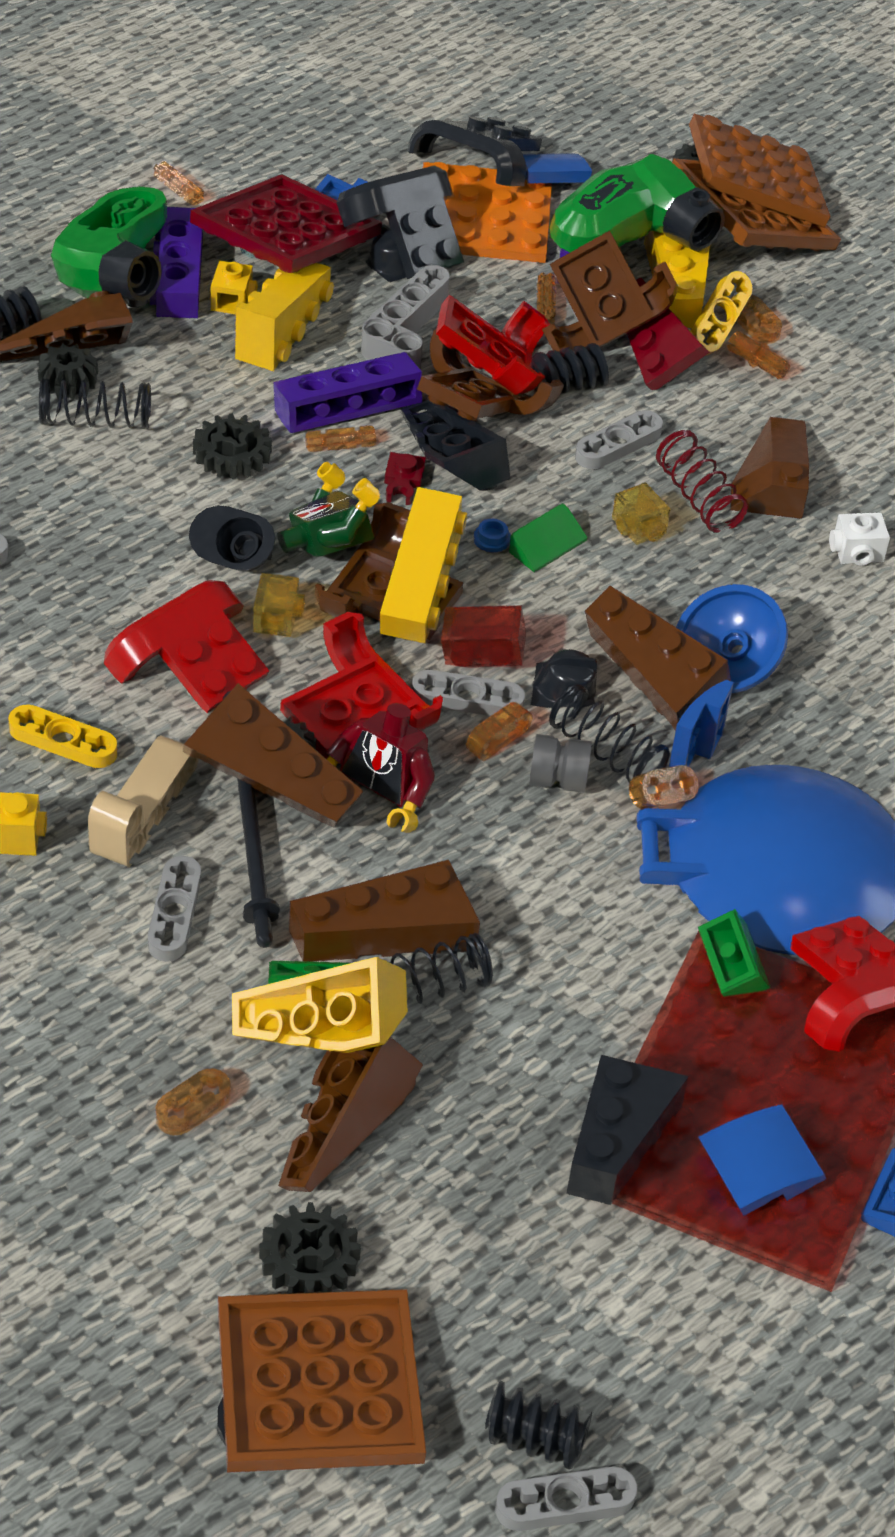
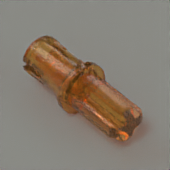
[727,331,791,379]

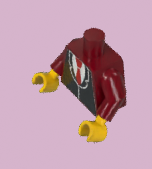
[326,703,435,833]

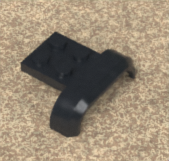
[407,117,542,186]
[336,166,464,279]

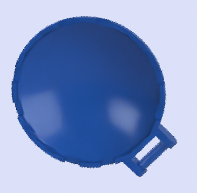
[636,765,895,955]

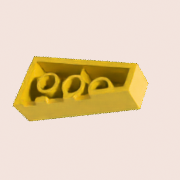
[644,231,710,328]
[235,263,334,371]
[380,487,467,643]

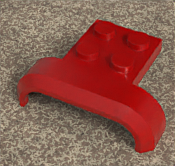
[436,294,551,395]
[104,580,269,713]
[280,612,443,759]
[791,916,895,1052]

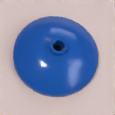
[676,584,788,693]

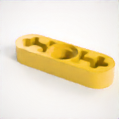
[691,271,753,356]
[8,704,117,768]

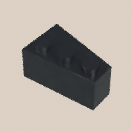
[566,1055,689,1205]

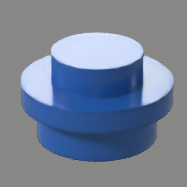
[474,519,511,553]

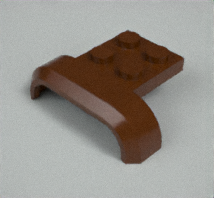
[542,231,678,352]
[417,329,564,421]
[315,502,464,640]

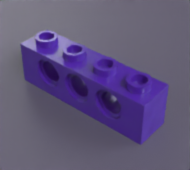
[150,207,203,319]
[273,352,422,433]

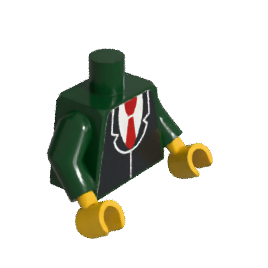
[277,462,380,557]

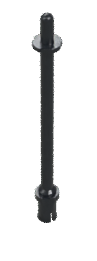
[223,691,280,948]

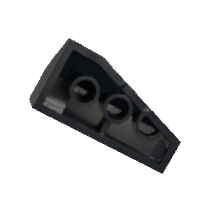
[401,399,511,491]

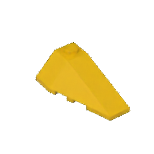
[232,957,408,1053]

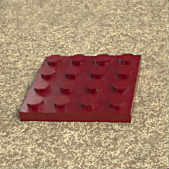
[190,174,382,273]

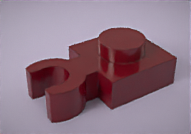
[384,452,426,505]

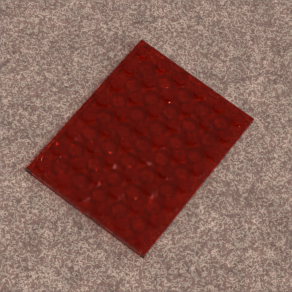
[612,930,895,1292]

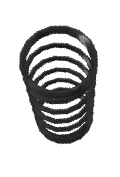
[39,378,151,429]
[549,684,670,790]
[390,933,493,1004]

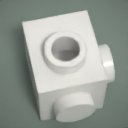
[829,513,890,566]

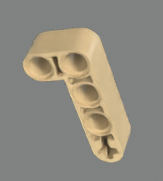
[88,735,199,867]

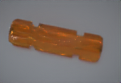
[153,161,205,206]
[537,272,556,324]
[305,425,376,452]

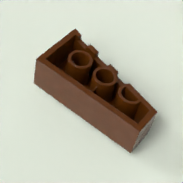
[183,683,363,828]

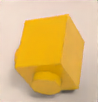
[211,261,258,314]
[0,792,47,856]

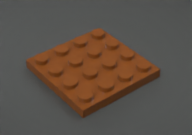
[689,113,831,227]
[672,158,842,251]
[218,1289,426,1473]

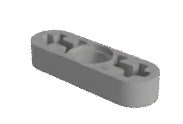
[575,410,663,469]
[412,670,525,718]
[148,856,201,962]
[495,1466,637,1531]

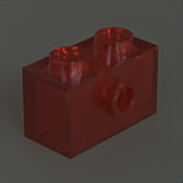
[441,605,526,667]

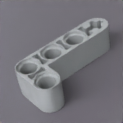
[361,265,450,369]

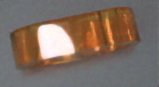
[736,294,782,344]
[466,702,533,761]
[629,765,699,810]
[155,1068,231,1136]

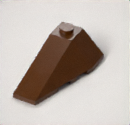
[0,291,133,362]
[730,417,809,519]
[278,1036,423,1192]

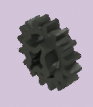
[193,413,272,479]
[259,1202,361,1294]

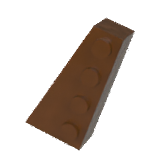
[585,586,731,731]
[289,859,480,962]

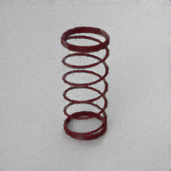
[656,430,748,533]

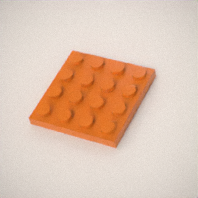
[423,162,552,263]

